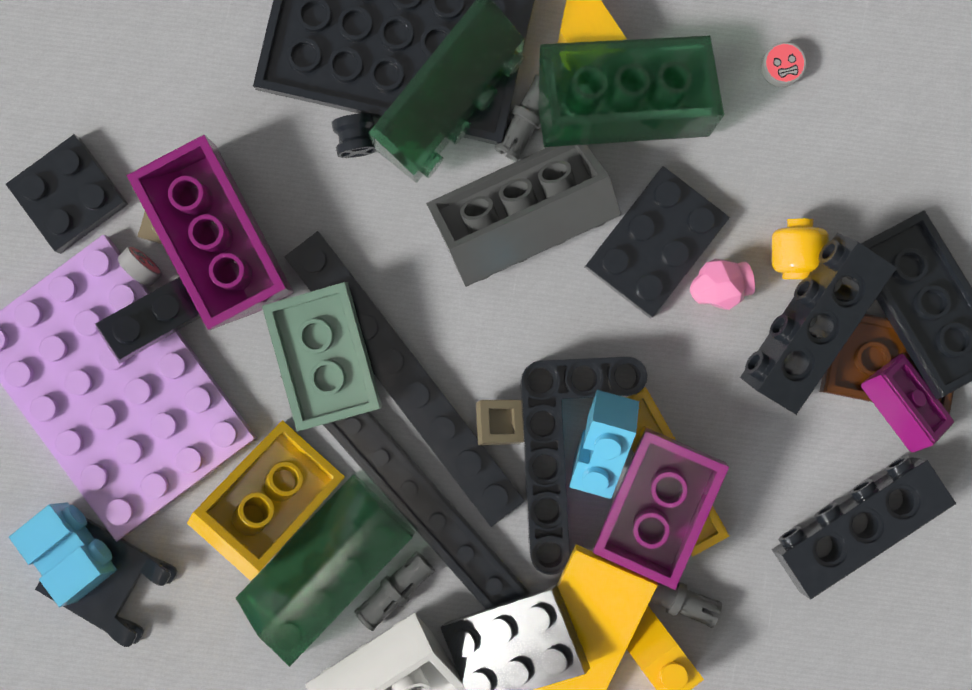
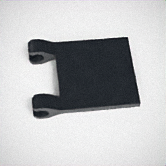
[35,517,177,647]

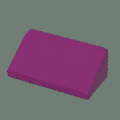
[861,353,954,452]

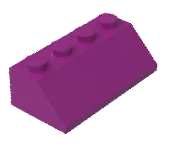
[126,134,294,330]

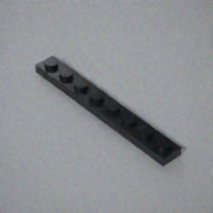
[284,231,525,527]

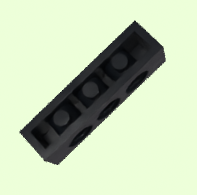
[740,233,897,415]
[771,456,956,599]

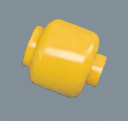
[771,218,829,279]

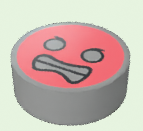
[761,42,806,87]
[118,245,162,286]

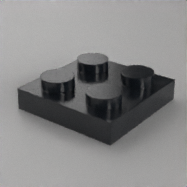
[6,134,128,254]

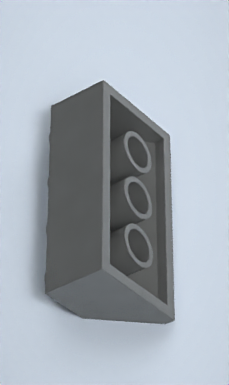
[426,133,621,287]

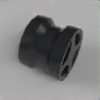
[331,113,379,158]

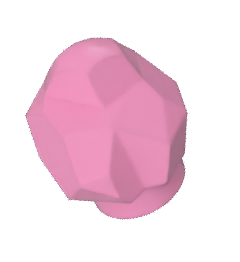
[690,259,755,310]

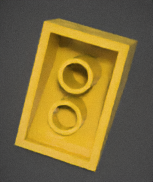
[187,420,345,581]

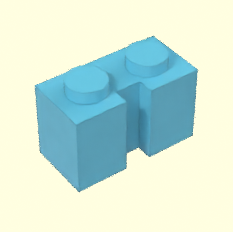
[569,390,639,499]
[8,502,117,607]

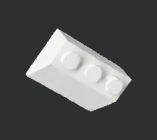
[305,613,465,690]

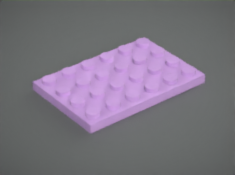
[0,235,257,542]

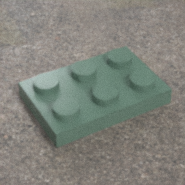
[262,282,383,432]

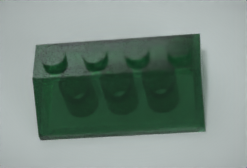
[368,0,525,183]
[538,35,724,147]
[236,474,415,667]

